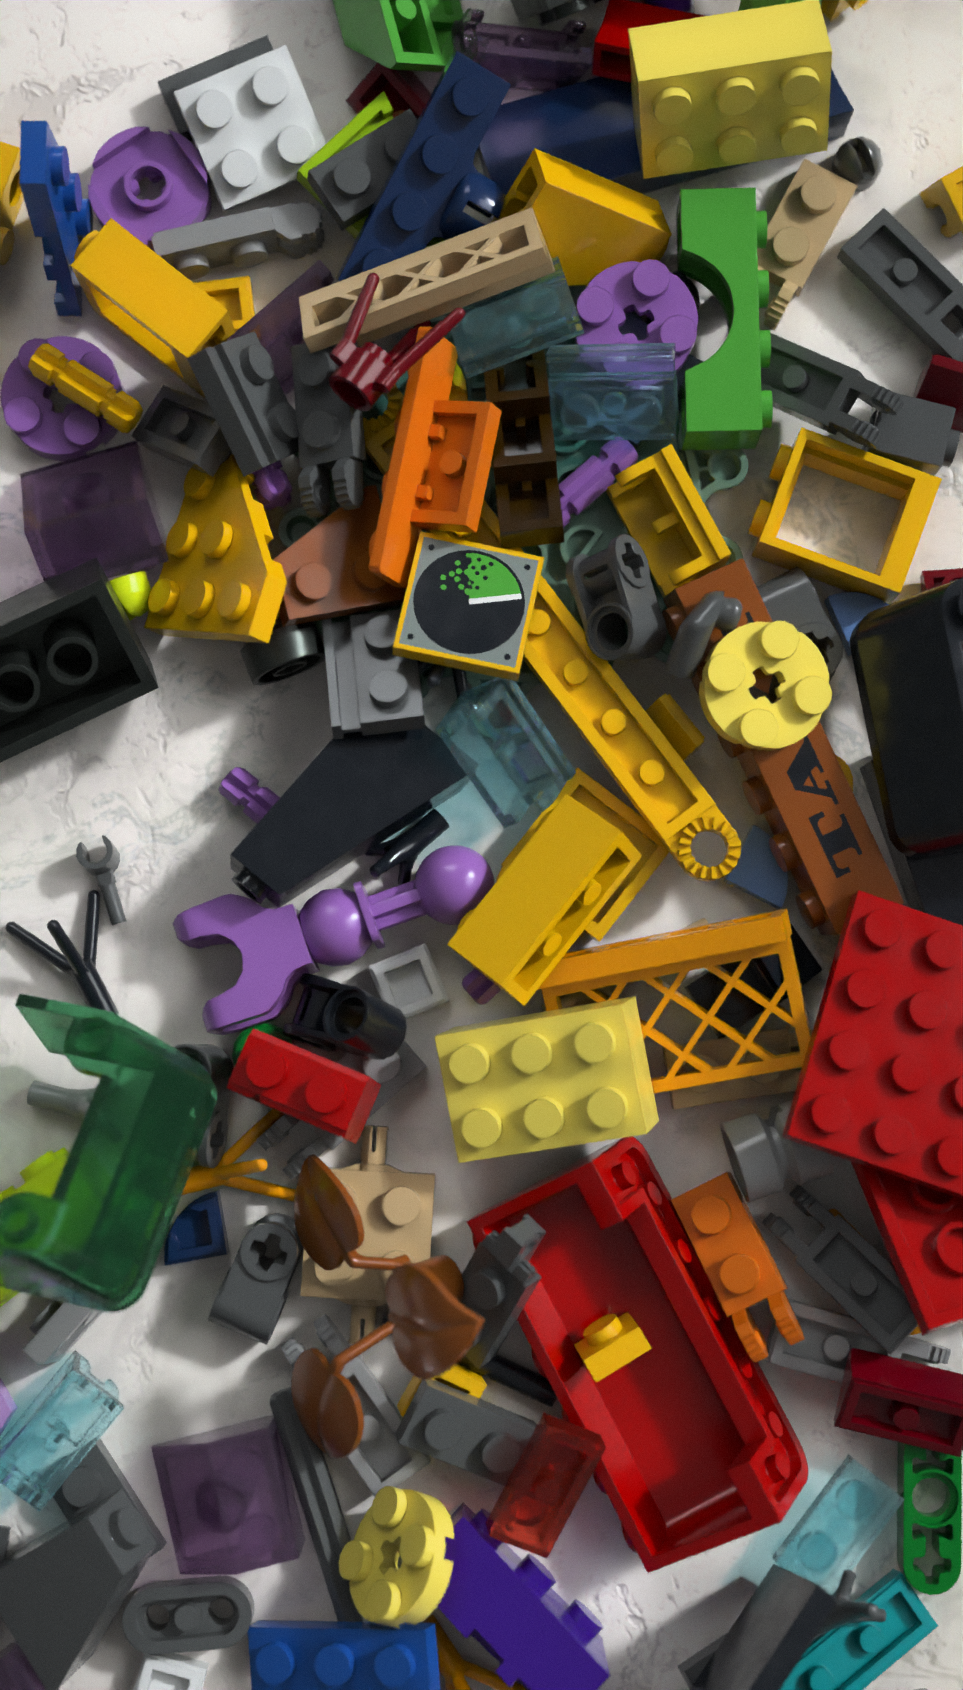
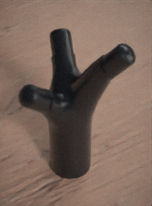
[364,809,450,885]

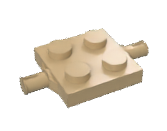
[300,1125,435,1344]

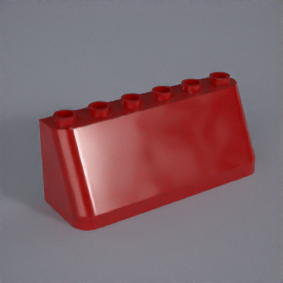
[467,1136,808,1573]

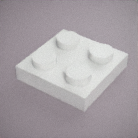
[174,44,326,212]

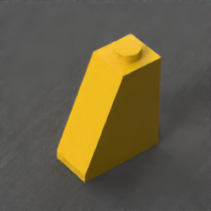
[490,148,672,287]

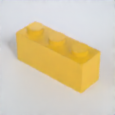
[447,794,642,1006]

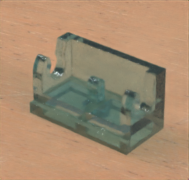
[435,677,576,828]
[0,1350,124,1512]

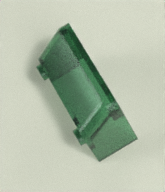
[0,994,217,1313]

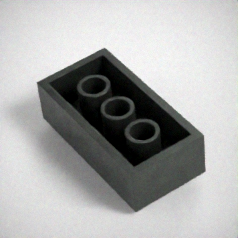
[0,557,159,763]

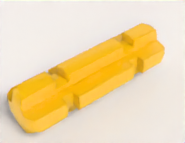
[28,343,143,433]

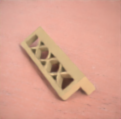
[299,207,555,353]

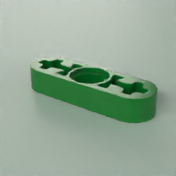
[897,1442,962,1595]

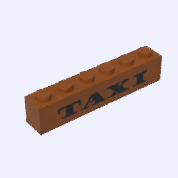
[662,558,905,935]

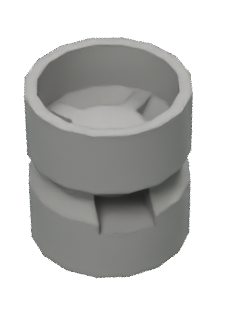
[720,1100,834,1202]

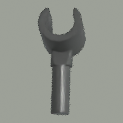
[76,835,126,925]

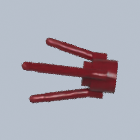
[329,273,465,412]

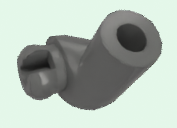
[665,591,743,679]

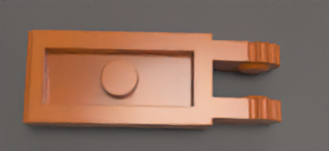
[671,1172,805,1363]

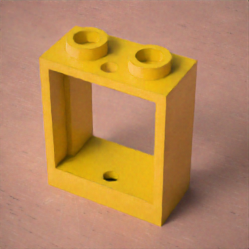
[70,218,237,398]
[747,427,942,604]

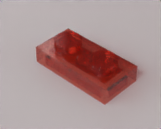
[485,1413,606,1558]

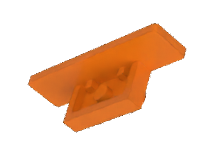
[369,327,502,588]

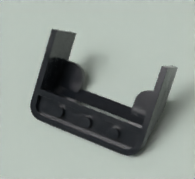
[850,578,963,859]

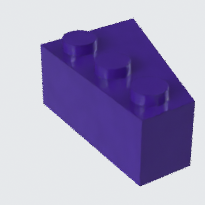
[437,1502,610,1690]

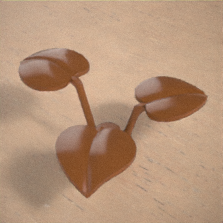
[291,1154,484,1458]

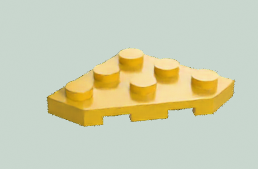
[144,454,287,643]

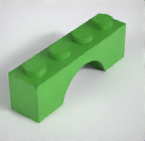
[676,188,773,450]

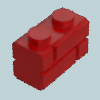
[227,1028,381,1144]

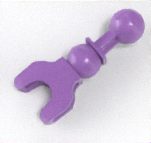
[173,845,495,1035]

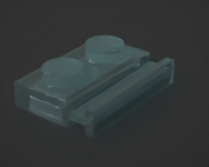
[447,257,585,379]
[546,343,679,440]

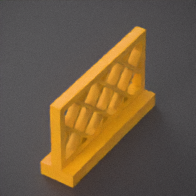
[537,908,812,1094]

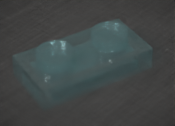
[772,1454,905,1595]

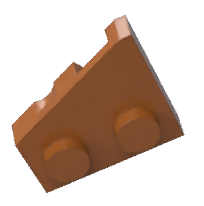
[273,485,405,627]

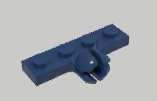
[335,51,511,281]

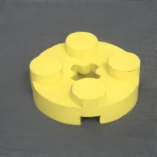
[699,621,832,751]
[339,1486,454,1628]

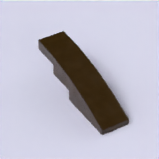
[478,306,564,549]

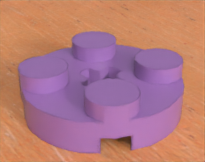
[88,126,212,251]
[574,259,698,390]
[0,336,125,461]

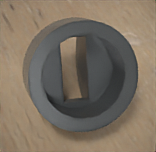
[832,136,882,192]

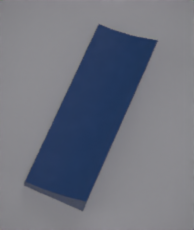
[477,68,854,196]

